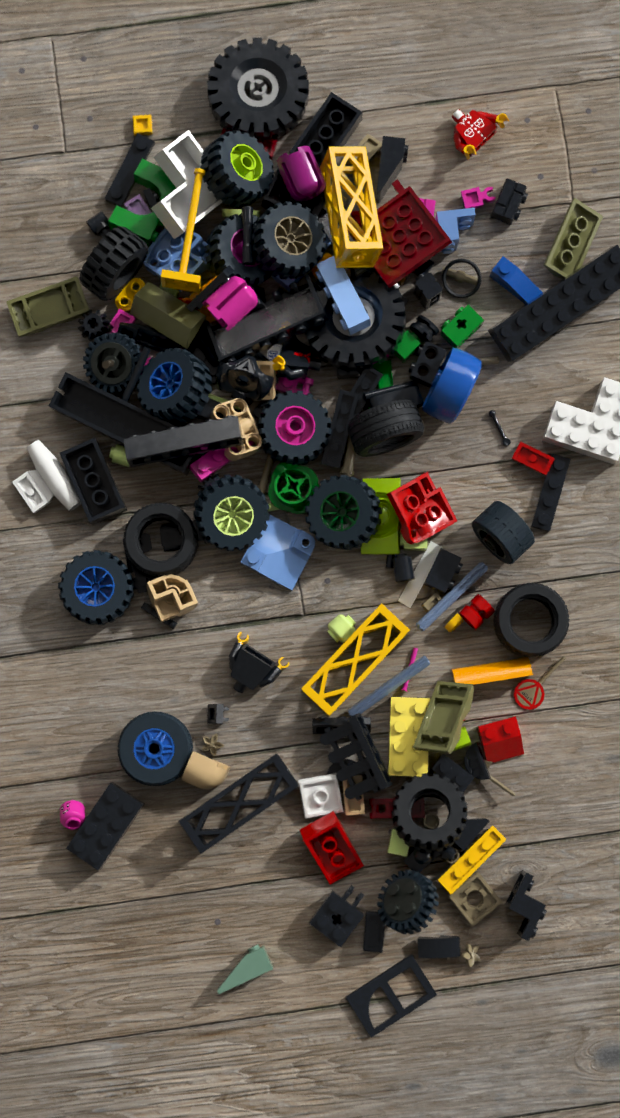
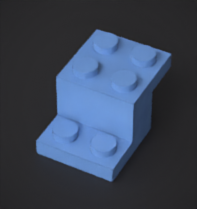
[435,208,476,254]

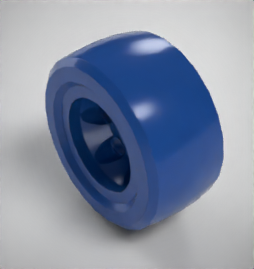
[422,347,482,424]

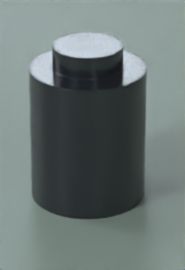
[392,553,415,582]

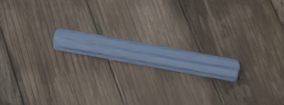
[416,562,488,631]
[348,656,430,716]

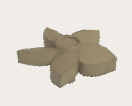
[201,733,224,757]
[461,943,480,968]

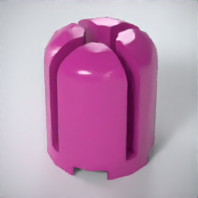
[202,276,258,332]

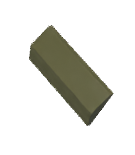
[544,198,603,279]
[130,282,207,349]

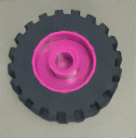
[257,390,331,465]

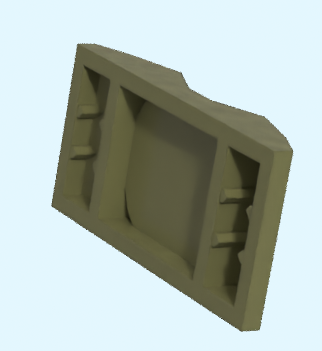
[6,276,89,337]
[413,681,474,754]

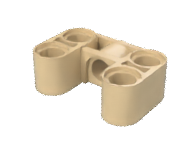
[210,398,262,461]

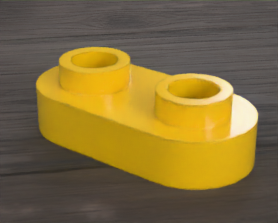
[115,278,145,313]

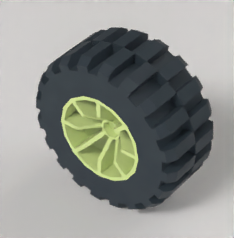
[193,474,270,551]

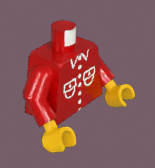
[451,109,509,160]

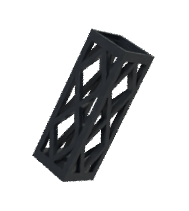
[179,753,299,854]

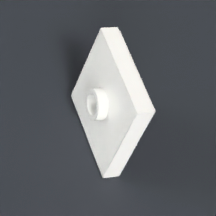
[298,773,343,819]

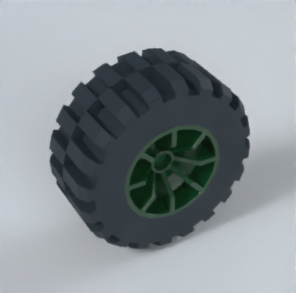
[305,475,382,550]

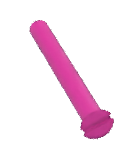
[401,648,418,692]

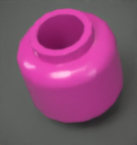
[60,800,85,830]

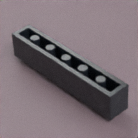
[123,415,244,468]

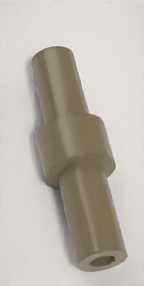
[441,267,478,285]

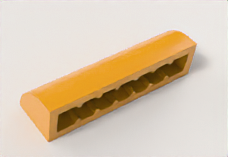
[451,657,533,685]

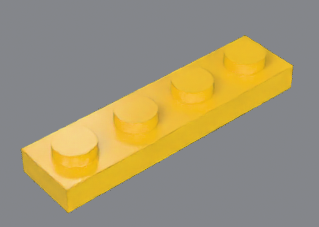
[437,825,507,895]

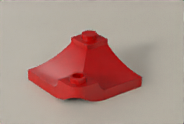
[387,472,457,545]

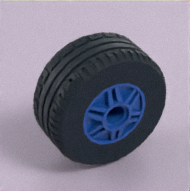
[117,711,193,786]

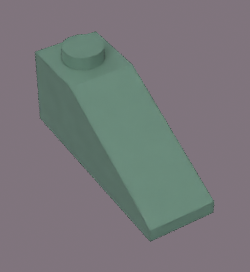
[217,944,273,994]

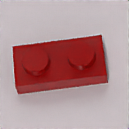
[512,441,555,476]

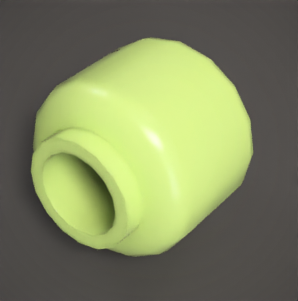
[327,614,356,643]

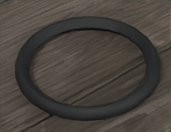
[442,259,482,298]

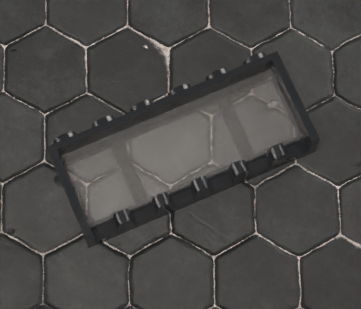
[205,274,329,363]

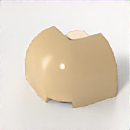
[147,574,198,622]
[182,751,231,790]

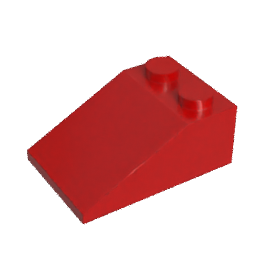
[300,811,364,885]

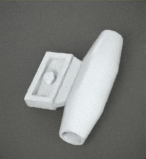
[12,440,81,513]

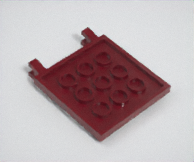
[348,179,452,288]

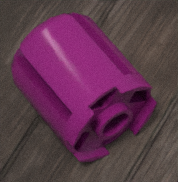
[276,146,326,202]

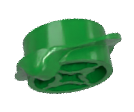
[268,462,319,514]

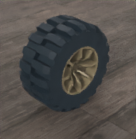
[252,202,326,280]

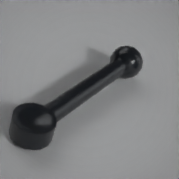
[489,410,511,446]

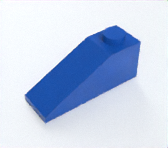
[489,256,543,304]

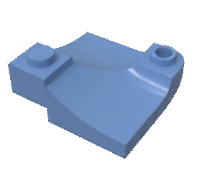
[143,228,211,292]
[241,515,315,591]

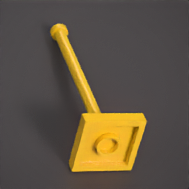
[161,168,206,293]

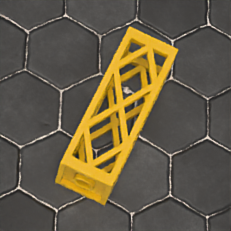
[320,147,383,268]
[301,603,410,717]

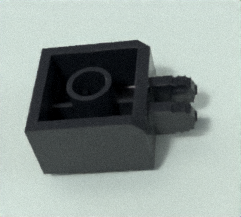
[309,885,364,948]

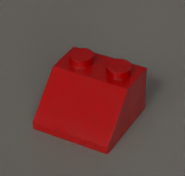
[476,716,524,763]

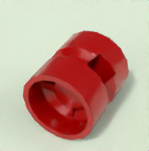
[459,594,495,630]

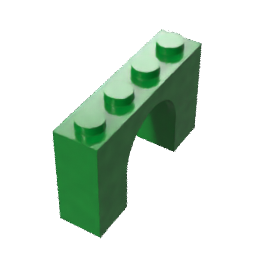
[108,159,176,247]

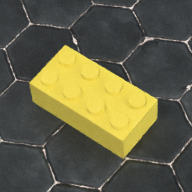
[388,697,430,777]

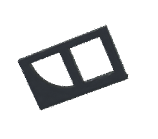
[346,954,437,1038]

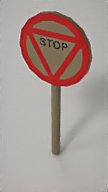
[514,656,566,710]

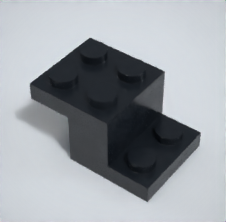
[505,870,547,941]

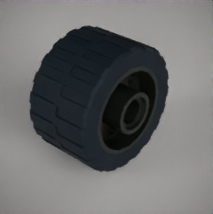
[472,501,535,565]

